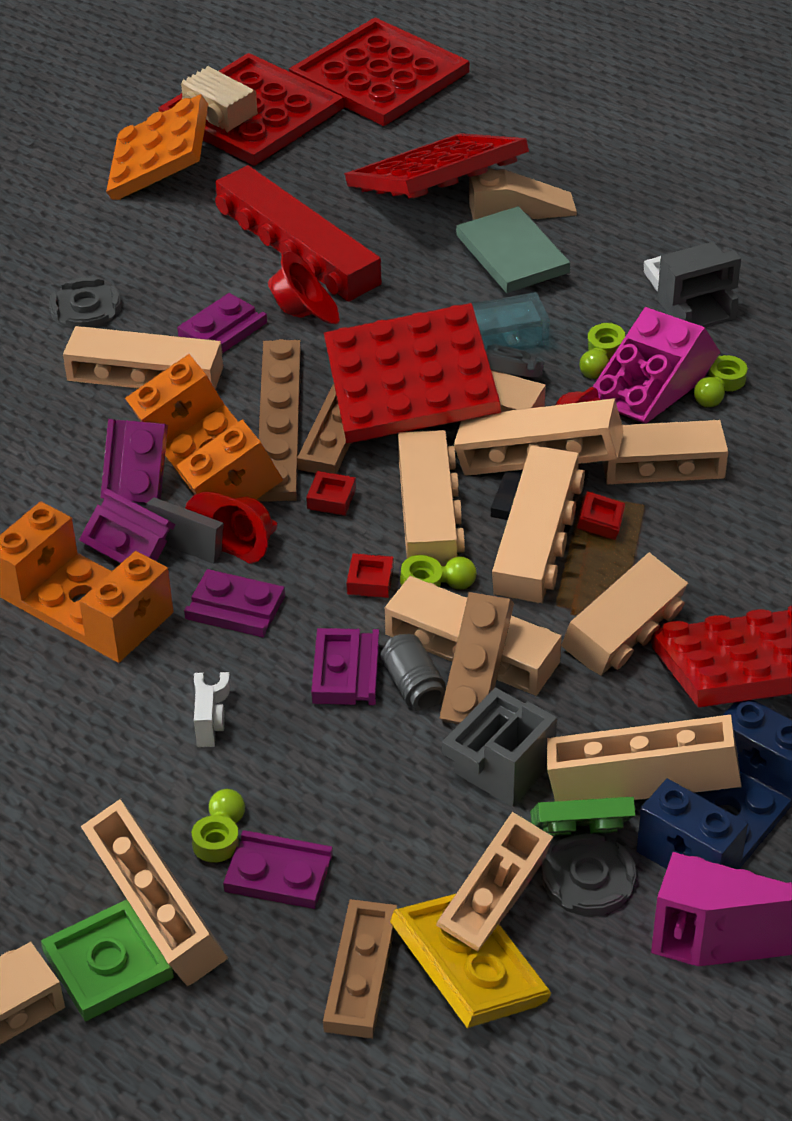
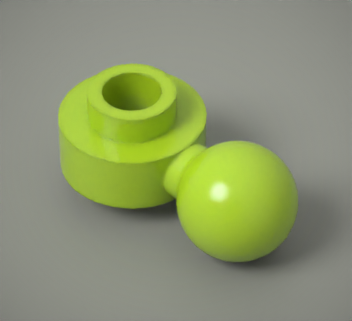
[579,323,625,379]
[694,355,748,408]
[400,555,477,590]
[191,789,245,862]

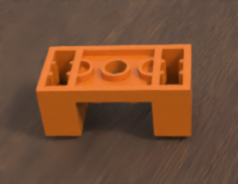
[125,354,283,499]
[0,501,174,663]

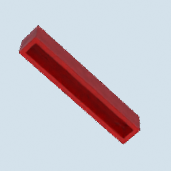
[215,165,382,302]

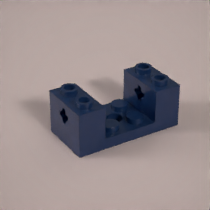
[636,700,792,869]

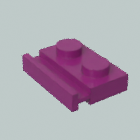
[177,293,267,353]
[100,419,168,503]
[79,488,176,563]
[184,569,285,638]
[311,628,380,705]
[223,830,333,909]

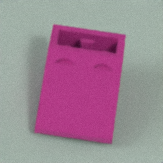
[593,307,720,424]
[651,852,792,966]

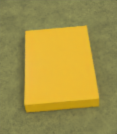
[390,894,551,1028]

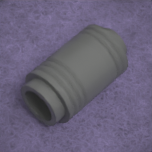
[381,634,445,711]

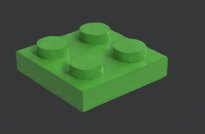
[530,797,635,837]
[41,899,174,1022]

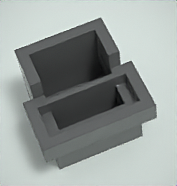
[657,242,741,327]
[442,687,557,807]

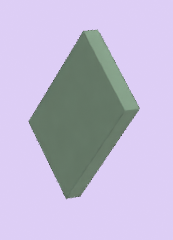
[456,206,570,293]

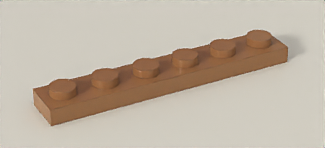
[257,339,301,501]

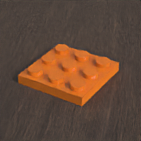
[106,94,208,200]

